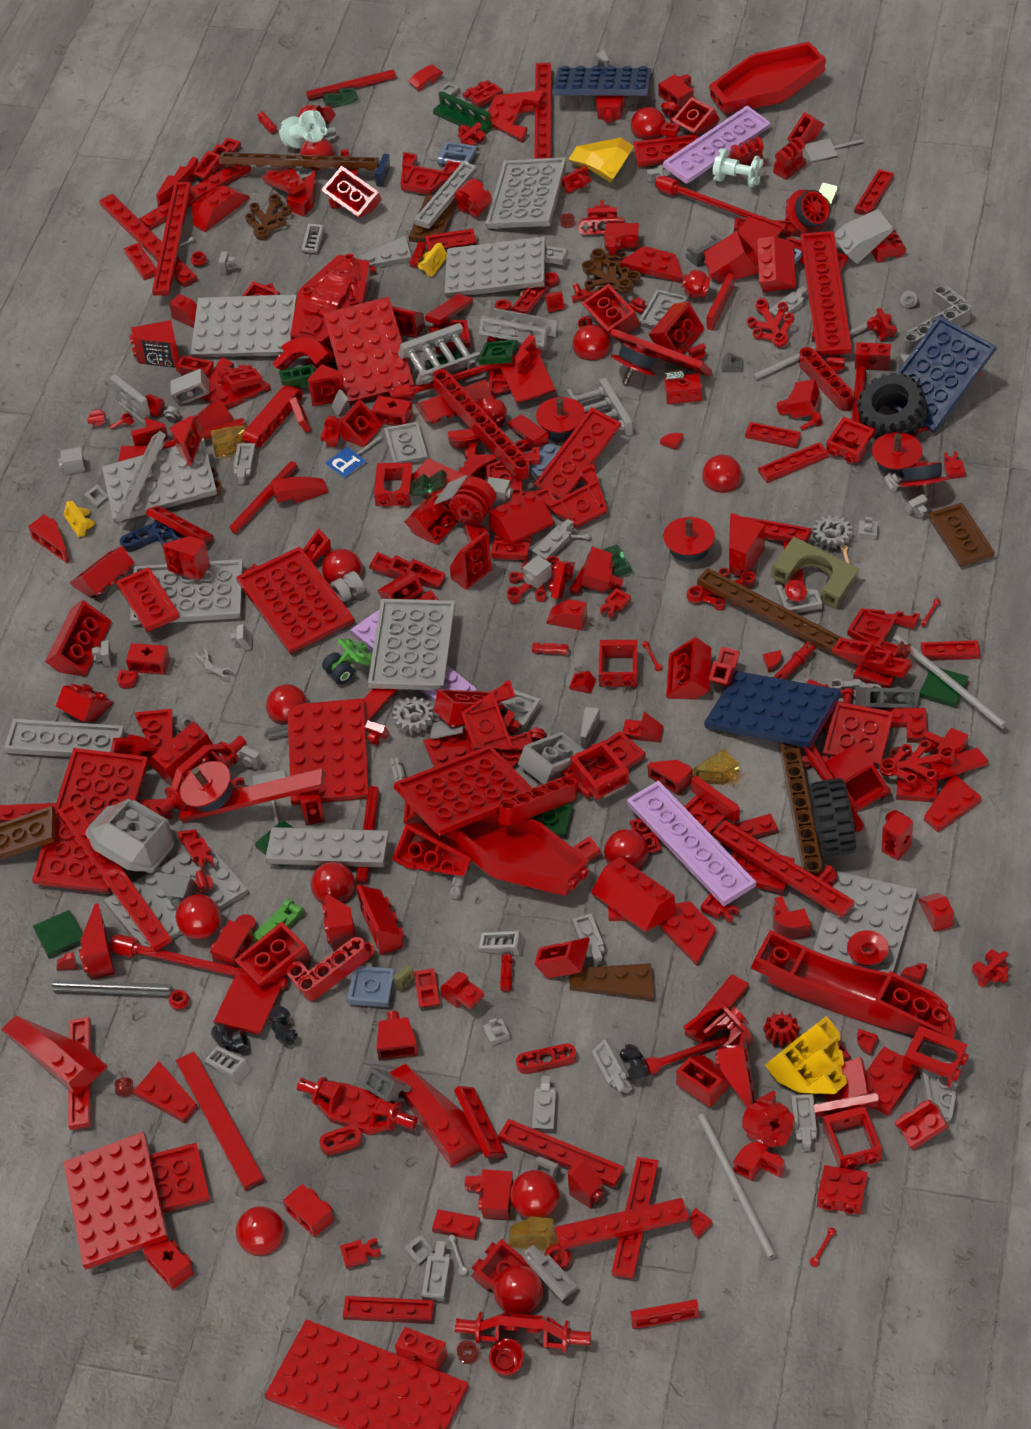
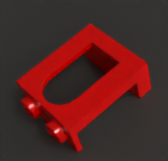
[374,463,413,506]
[902,1026,969,1088]

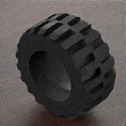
[857,373,928,440]
[809,778,856,858]

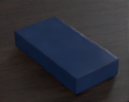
[375,153,390,187]

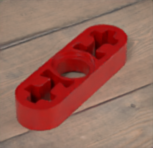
[578,217,626,235]
[516,1043,576,1074]

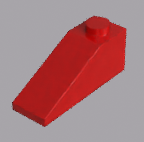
[28,514,69,563]
[715,1043,756,1107]

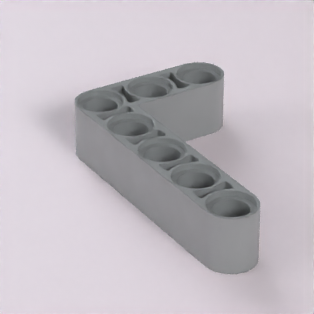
[903,283,971,354]

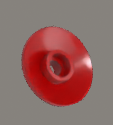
[847,930,889,966]

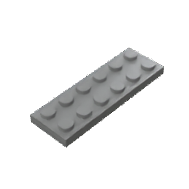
[4,719,125,757]
[265,827,389,867]

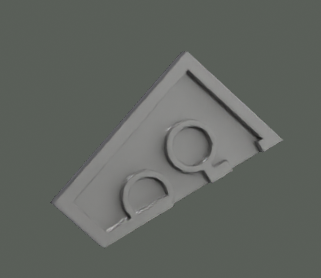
[360,236,412,269]
[919,1062,962,1122]

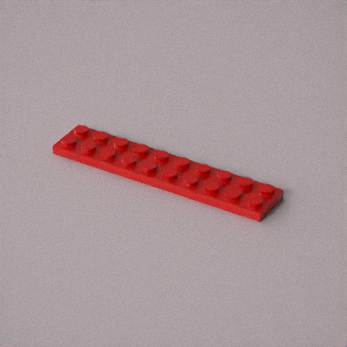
[800,231,852,356]

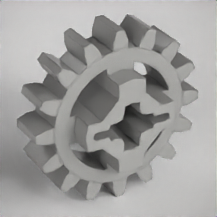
[813,515,852,549]
[392,697,434,734]

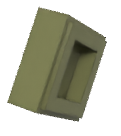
[393,964,415,992]

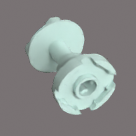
[279,110,327,149]
[713,148,764,189]

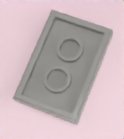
[639,289,688,329]
[110,375,151,426]
[384,422,428,465]

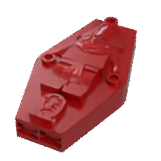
[709,42,826,115]
[290,253,371,348]
[445,812,589,896]

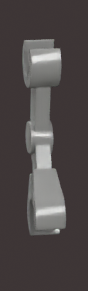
[195,649,233,682]
[832,679,881,690]

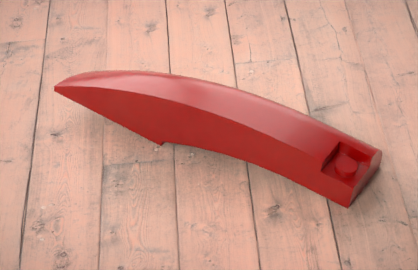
[751,930,955,1038]

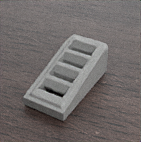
[301,223,325,254]
[581,707,600,749]
[478,931,524,956]
[204,1046,251,1084]

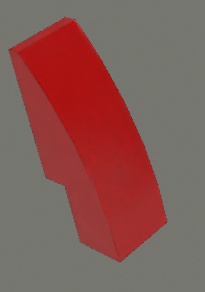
[270,477,329,503]

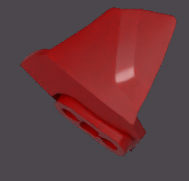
[683,1002,753,1047]

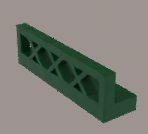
[433,91,492,134]

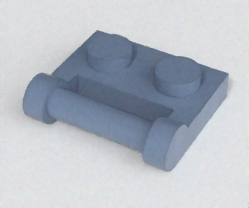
[437,141,477,165]

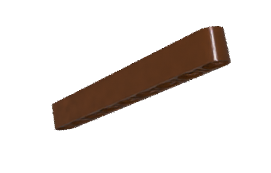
[780,742,822,877]

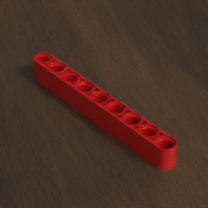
[433,369,529,480]

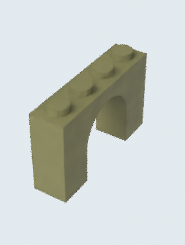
[771,537,859,609]

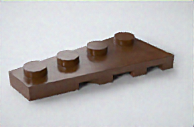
[569,963,654,1002]

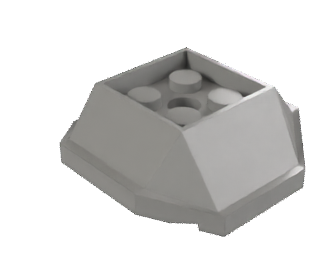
[85,799,174,874]

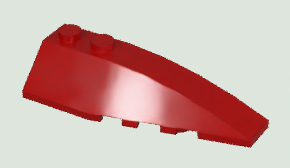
[1,1015,108,1096]
[389,1063,482,1167]

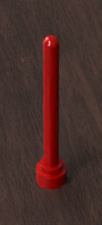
[644,1034,730,1075]

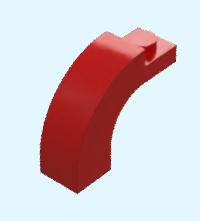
[272,338,335,371]

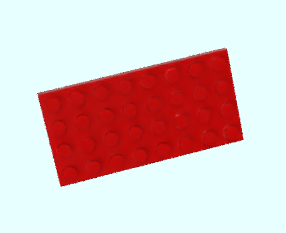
[32,748,149,894]
[264,1319,469,1429]

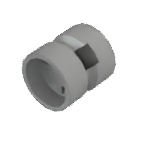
[330,571,365,603]

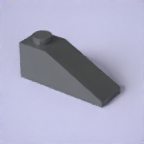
[855,687,918,708]

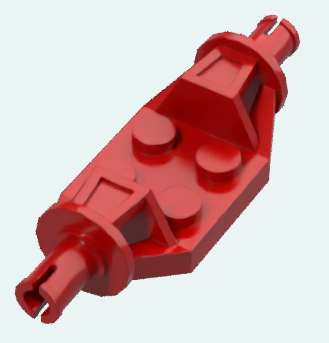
[156,735,247,816]
[297,1077,418,1135]
[455,1312,591,1353]

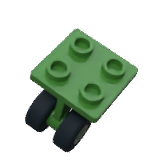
[322,638,372,685]

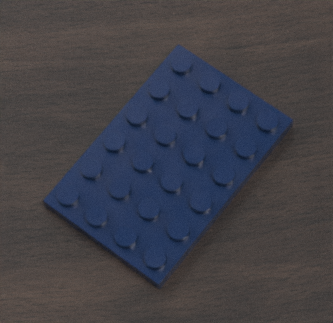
[553,66,651,96]
[885,316,997,433]
[704,671,841,748]

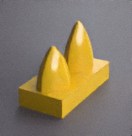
[418,243,447,277]
[63,501,96,537]

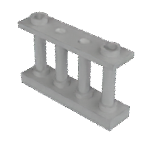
[479,308,558,346]
[398,323,480,385]
[567,378,633,437]

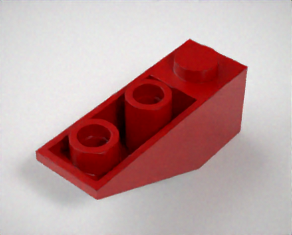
[286,171,317,217]

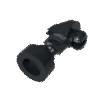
[268,1006,298,1046]
[211,1023,250,1052]
[620,1044,650,1080]

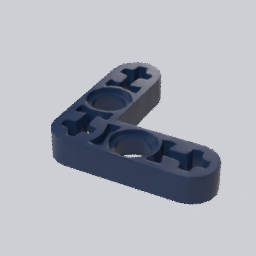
[120,521,178,552]

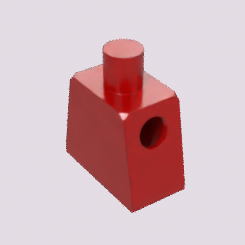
[595,95,626,123]
[376,1011,418,1061]

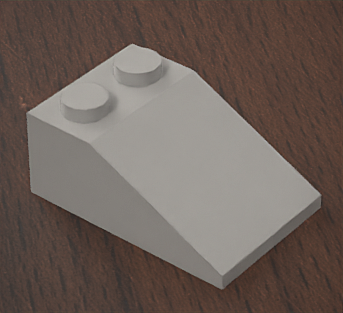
[834,209,894,264]
[518,732,585,784]

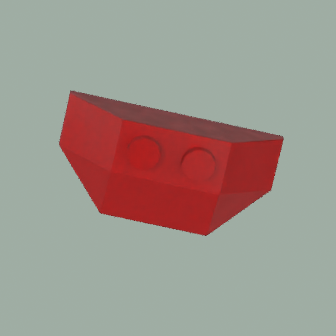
[192,186,250,232]

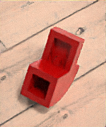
[709,647,740,686]
[922,727,969,754]
[110,735,157,765]
[772,896,811,940]
[440,972,484,1010]
[733,1141,785,1182]

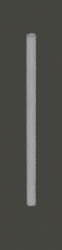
[753,322,868,380]
[893,634,1007,728]
[698,1113,776,1260]

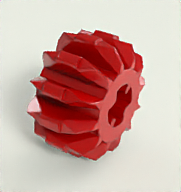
[763,1011,800,1047]

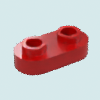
[319,1125,362,1155]

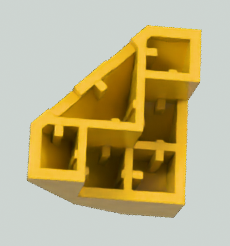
[568,137,634,183]
[765,1016,847,1094]

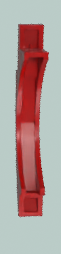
[459,442,497,543]

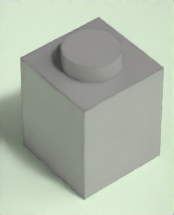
[58,447,85,475]
[523,555,552,588]

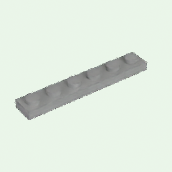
[414,162,477,229]
[115,431,166,523]

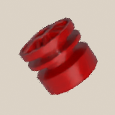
[449,477,496,526]

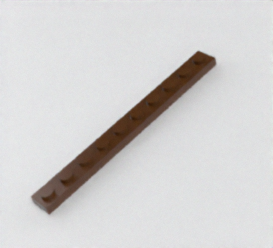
[219,152,380,171]
[697,568,857,667]

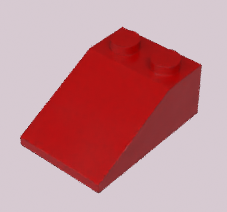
[449,531,492,590]
[433,689,505,727]
[78,903,115,980]
[235,921,312,986]

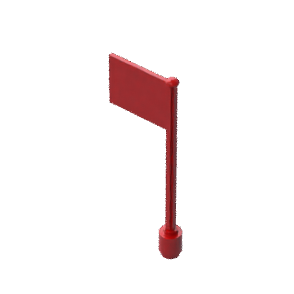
[655,175,788,259]
[388,347,556,404]
[109,934,288,1035]

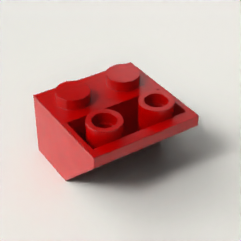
[404,495,458,545]
[163,536,210,581]
[56,684,113,722]
[322,895,356,951]
[534,937,590,979]
[676,1055,731,1107]

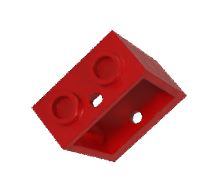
[599,640,638,687]
[570,740,629,800]
[823,1105,882,1169]

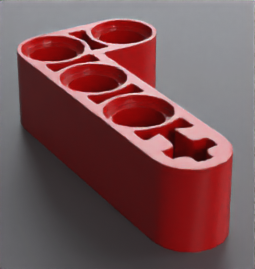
[287,937,370,1001]

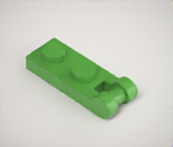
[252,898,305,942]

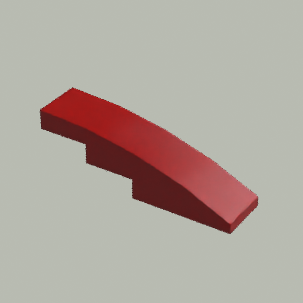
[191,137,241,179]
[156,157,199,207]
[369,551,446,589]
[832,637,912,678]

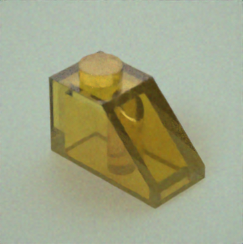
[211,425,246,458]
[693,749,739,785]
[508,1217,555,1251]

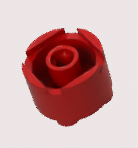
[454,178,492,218]
[742,1100,795,1147]

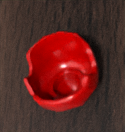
[489,1338,524,1376]

